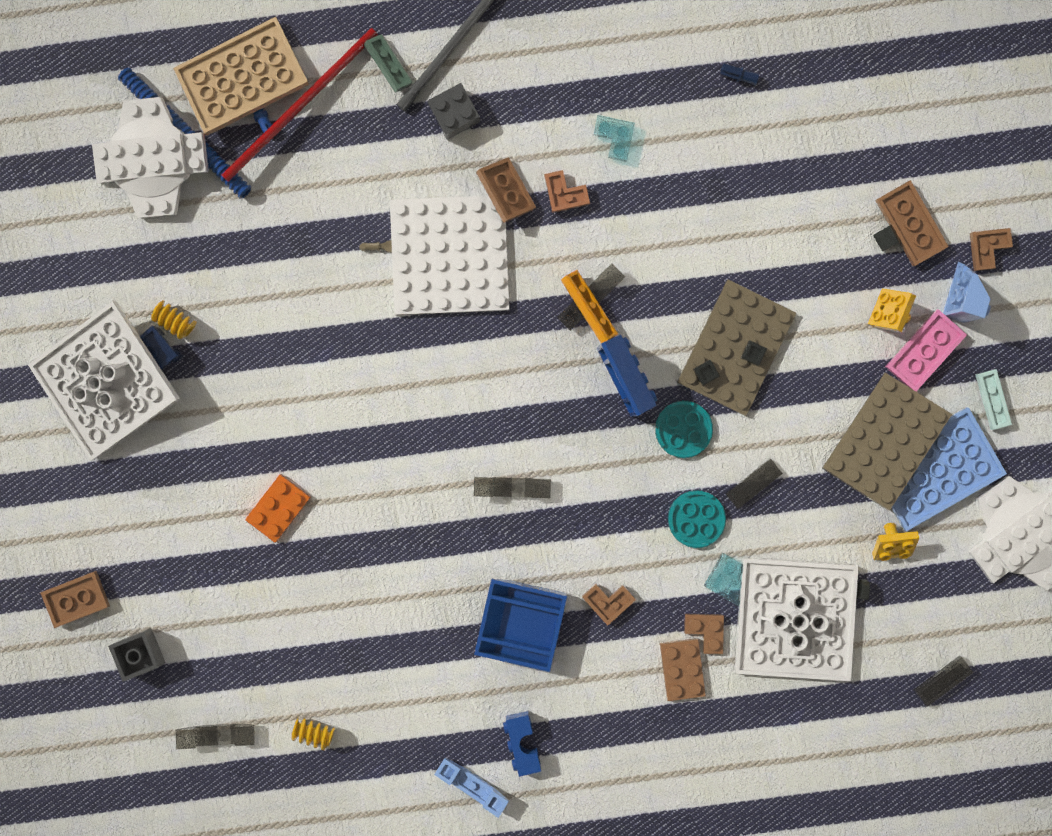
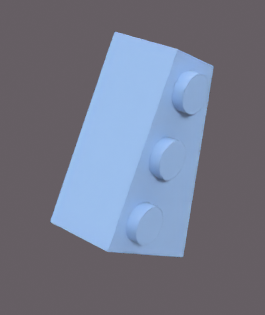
[943,262,991,323]

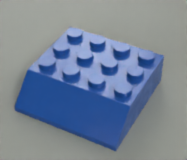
[597,335,657,416]
[474,579,567,672]

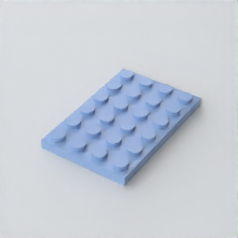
[892,407,1007,531]

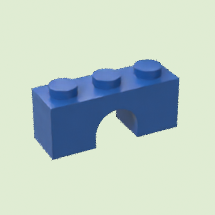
[503,711,541,777]

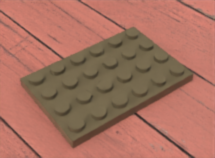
[677,280,796,416]
[822,373,952,511]

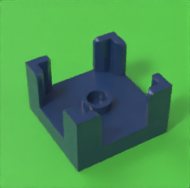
[140,325,183,370]

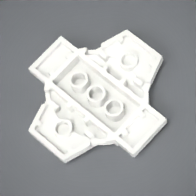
[92,97,209,218]
[968,476,1052,591]

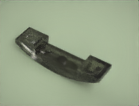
[557,263,625,331]
[473,477,551,498]
[175,724,255,750]

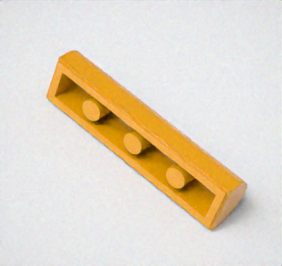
[561,270,618,343]

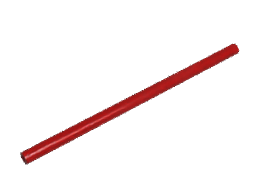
[222,28,378,182]

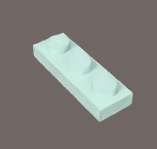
[975,369,1012,430]

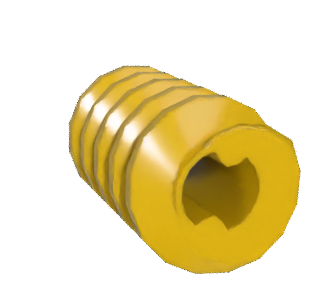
[151,300,197,339]
[291,716,335,751]

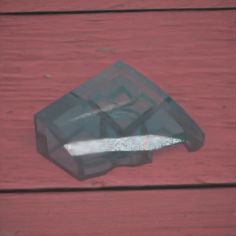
[704,553,743,606]

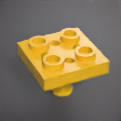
[868,288,916,332]
[872,523,919,561]

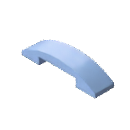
[434,758,509,818]

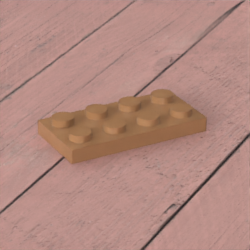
[875,180,949,266]

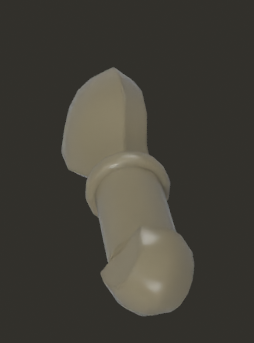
[359,240,392,253]

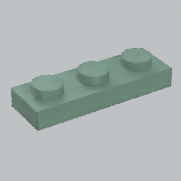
[364,34,412,93]

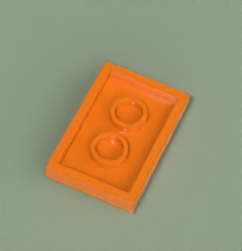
[245,474,311,543]

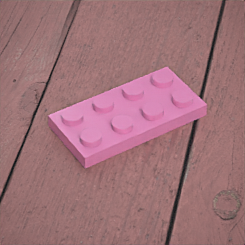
[885,309,967,391]

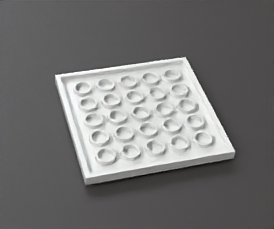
[390,196,509,315]

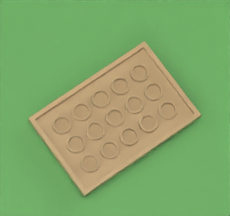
[173,17,309,136]

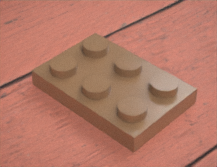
[476,157,536,223]
[41,571,110,628]
[660,638,706,701]

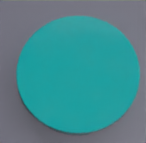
[655,401,713,458]
[668,490,726,548]

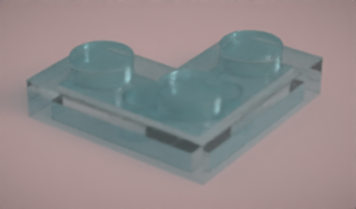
[593,115,635,162]

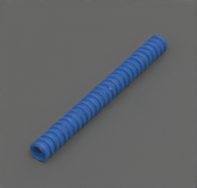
[118,67,251,199]

